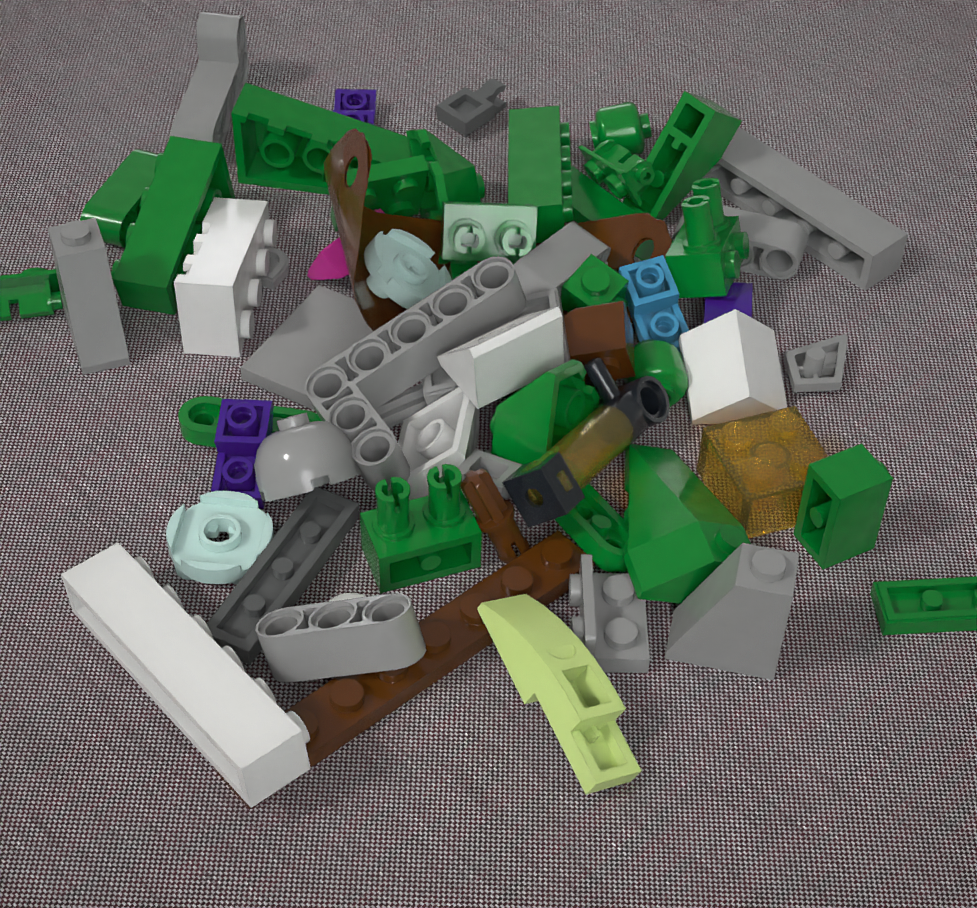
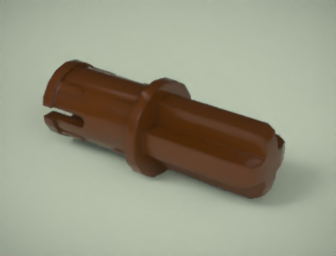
[461,468,530,564]

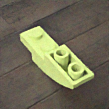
[477,594,642,795]

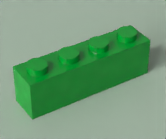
[508,105,574,243]

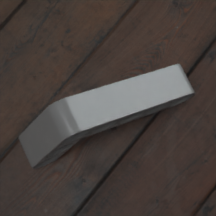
[304,256,526,491]

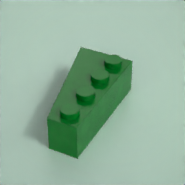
[231,82,410,195]
[111,136,236,315]

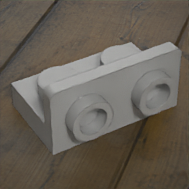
[569,554,650,673]

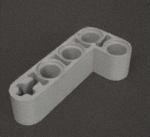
[171,12,249,146]

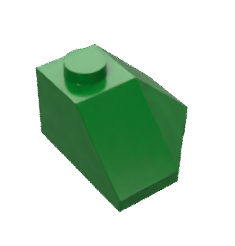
[406,129,485,221]
[490,359,600,468]

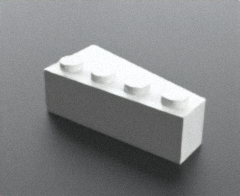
[174,197,277,357]

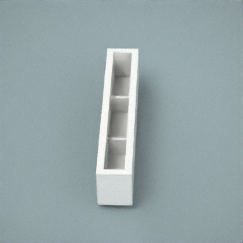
[61,543,311,808]

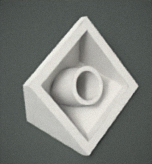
[437,307,564,409]
[679,309,789,425]
[398,387,479,500]

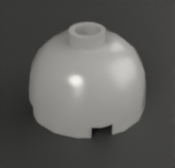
[254,412,361,501]

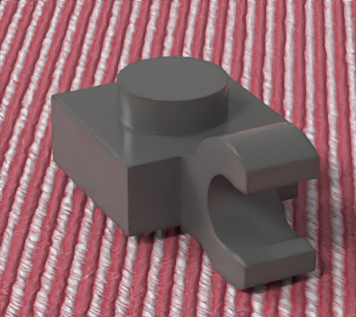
[436,78,506,136]

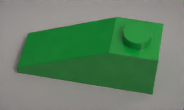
[622,91,742,220]

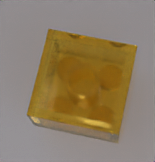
[697,406,828,539]

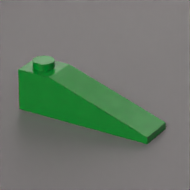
[623,444,751,604]

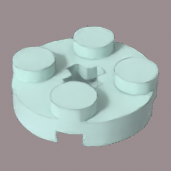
[364,229,452,309]
[166,491,274,585]

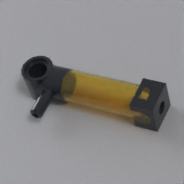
[502,357,670,528]

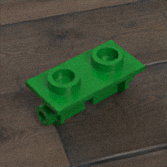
[578,140,655,206]
[0,267,63,321]

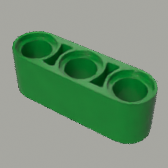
[80,149,158,248]

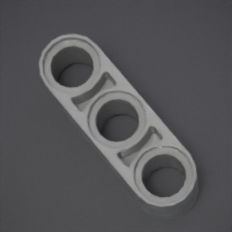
[672,205,808,280]
[513,222,611,297]
[255,593,426,683]

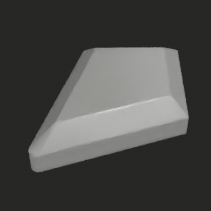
[783,334,848,393]

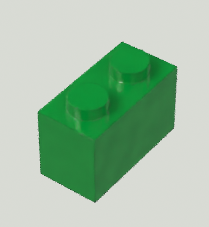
[793,443,893,570]

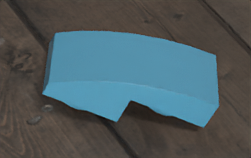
[619,255,689,353]

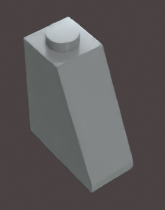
[47,218,130,375]
[665,543,800,680]

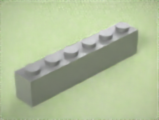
[702,127,908,291]

